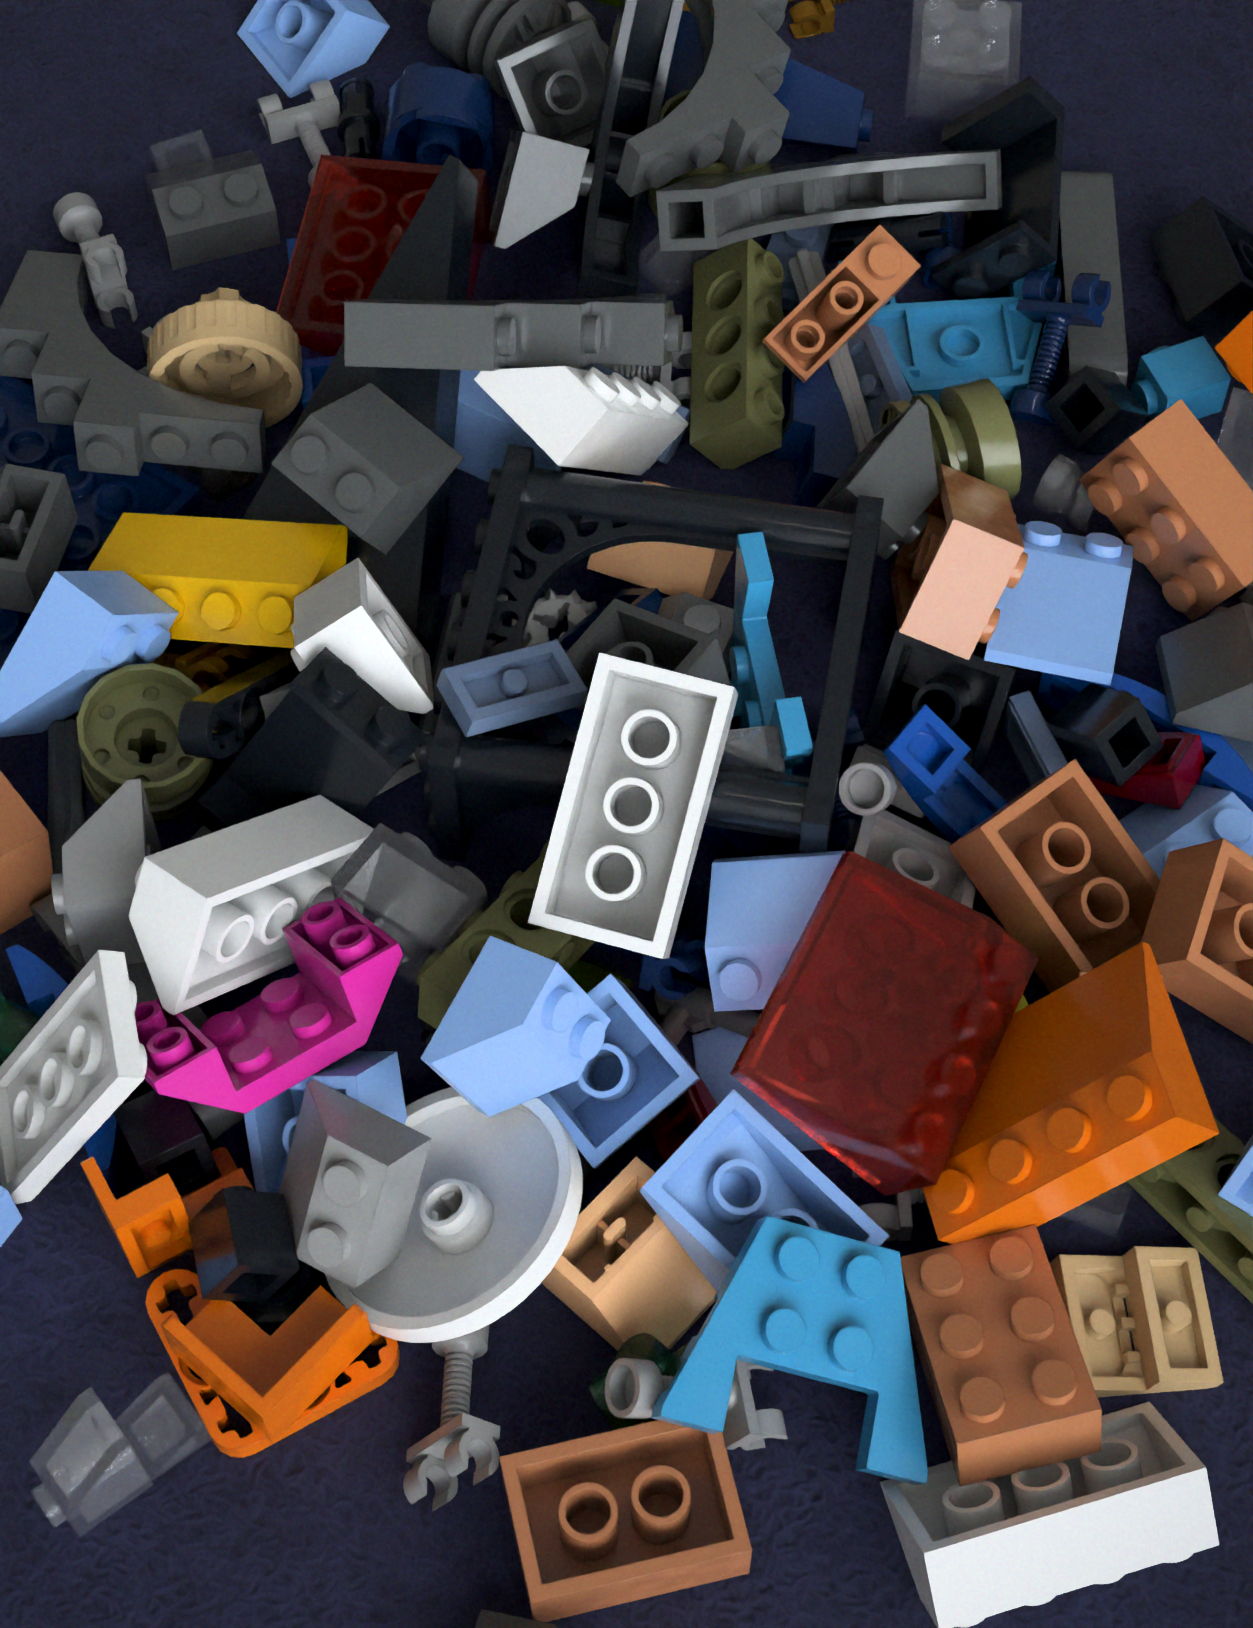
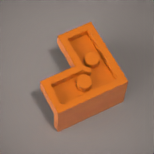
[80,1147,254,1278]
[161,1285,374,1444]

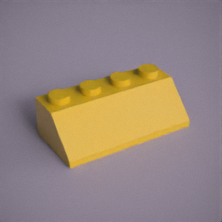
[88,512,348,649]

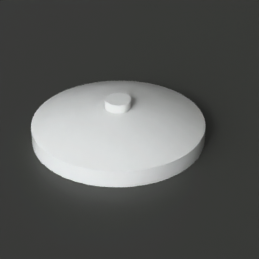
[325,1087,583,1343]

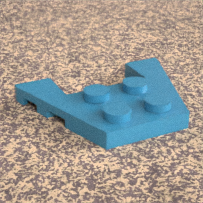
[838,252,1058,402]
[729,532,813,775]
[651,1216,928,1485]

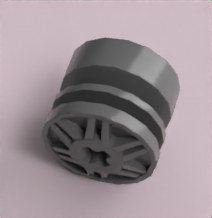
[427,0,571,99]

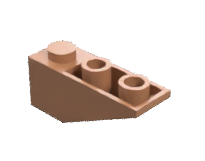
[762,225,921,383]

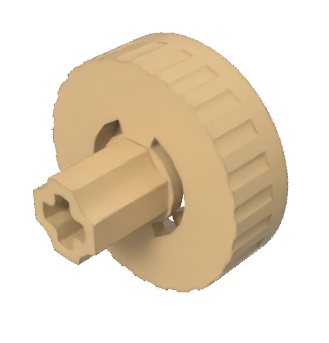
[147,287,303,428]

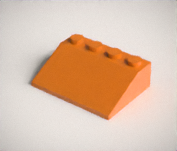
[919,941,1220,1244]

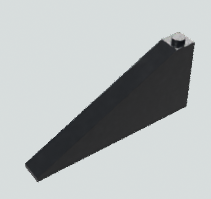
[242,154,478,662]

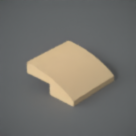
[1050,1246,1224,1398]

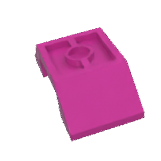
[134,897,403,1114]

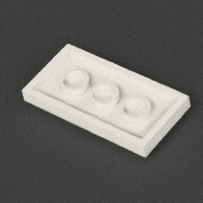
[0,950,147,1204]

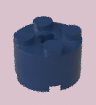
[382,62,496,191]

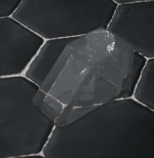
[29,1387,153,1538]

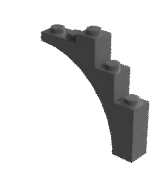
[616,0,791,197]
[656,149,1002,252]
[0,250,267,476]
[344,293,683,371]

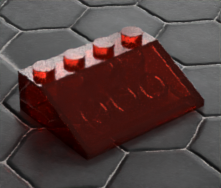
[276,155,491,356]
[730,851,1039,1196]

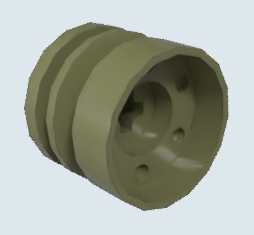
[880,378,1022,500]
[76,663,215,824]

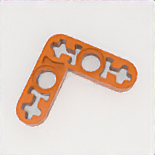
[145,1269,400,1458]

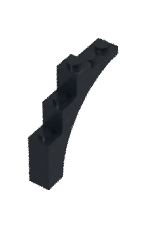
[573,0,685,298]

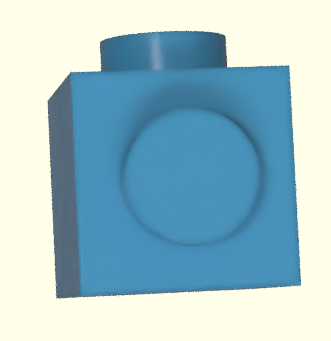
[1131,336,1231,420]

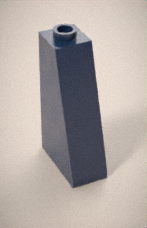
[662,10,874,154]

